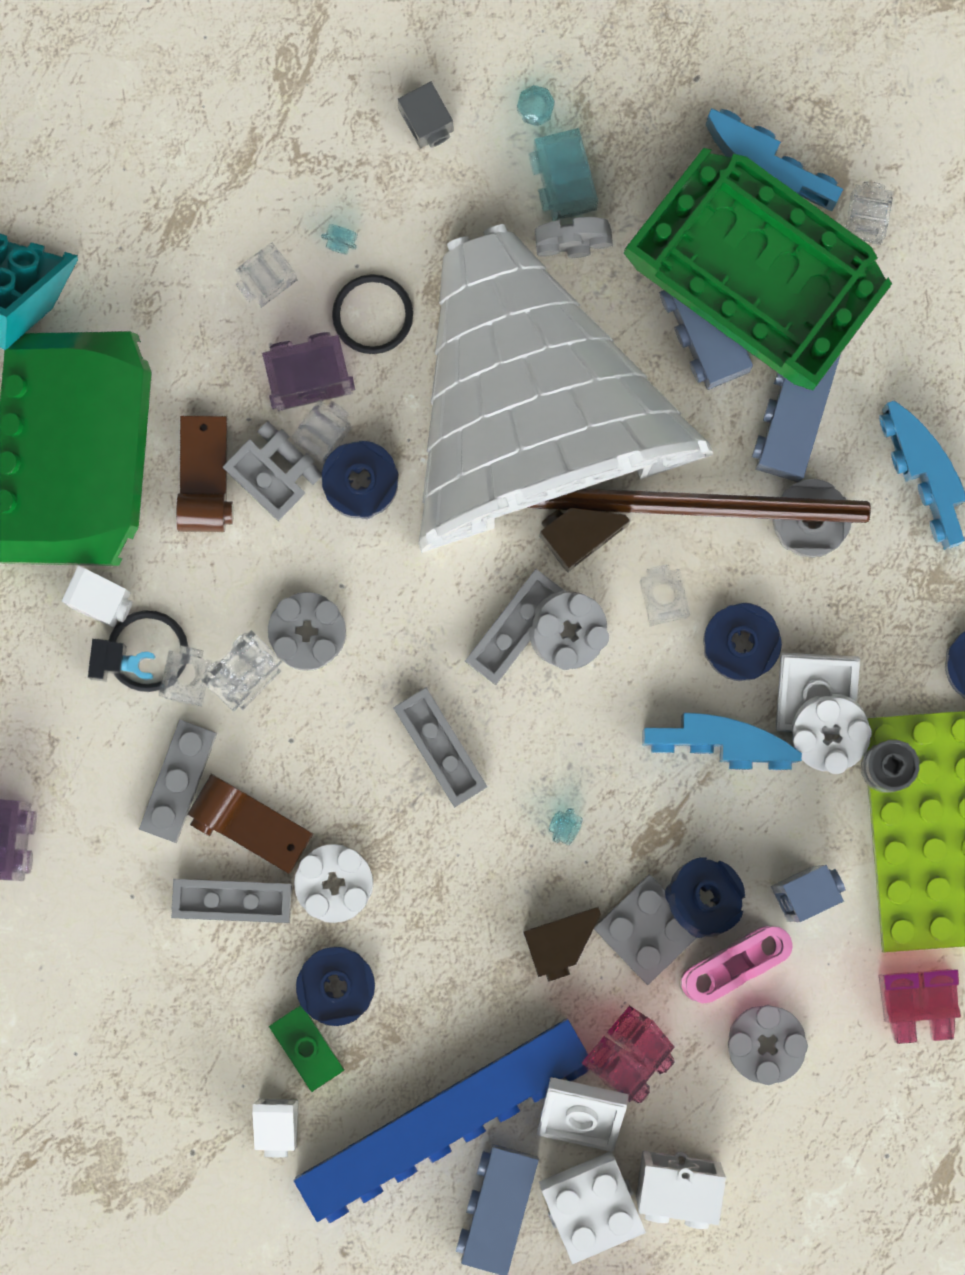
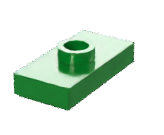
[269,1005,345,1092]

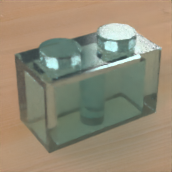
[528,128,598,221]

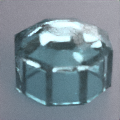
[517,85,555,126]

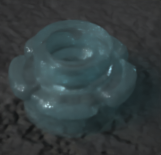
[321,224,358,255]
[549,808,583,845]

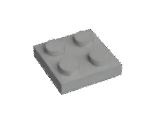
[594,874,696,985]

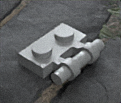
[222,421,322,521]

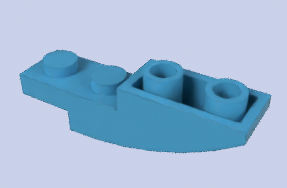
[706,108,843,211]
[879,400,965,550]
[642,713,802,770]

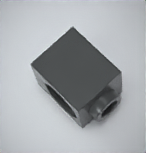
[398,81,454,149]

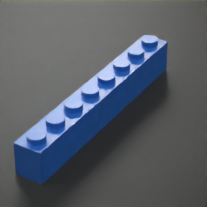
[293,1018,592,1223]

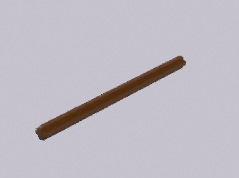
[527,488,871,523]

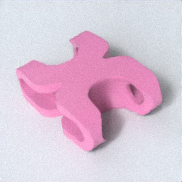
[681,926,793,1003]

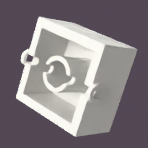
[539,1151,646,1264]
[636,1151,726,1229]

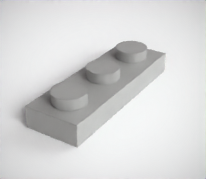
[465,569,565,685]
[393,687,487,808]
[139,720,217,843]
[171,879,292,923]

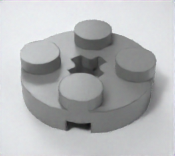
[535,217,613,258]
[773,479,852,558]
[529,591,609,670]
[268,592,346,671]
[728,1005,808,1085]

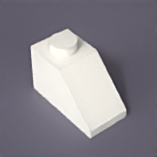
[62,565,132,628]
[253,1099,298,1158]

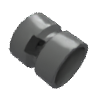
[861,740,919,793]

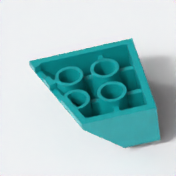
[0,233,78,350]

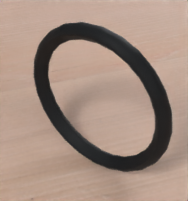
[332,274,413,354]
[108,610,189,692]

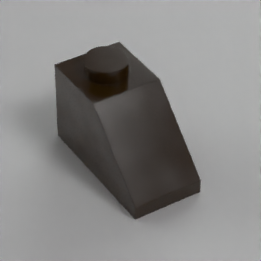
[539,508,630,572]
[523,907,601,982]

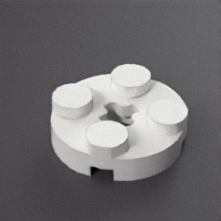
[792,694,872,774]
[294,844,373,923]

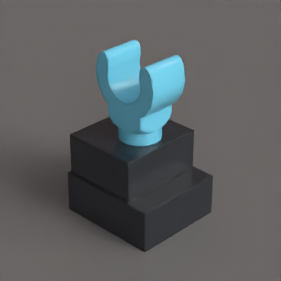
[88,638,156,682]

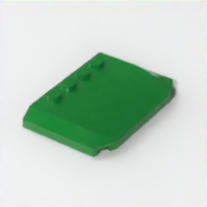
[624,148,892,391]
[0,331,152,566]

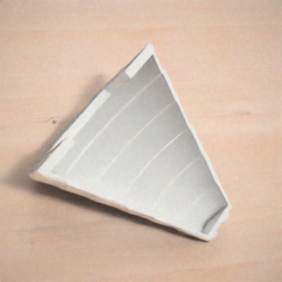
[419,224,713,553]

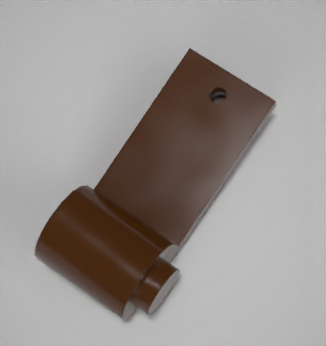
[176,416,234,532]
[188,774,313,874]

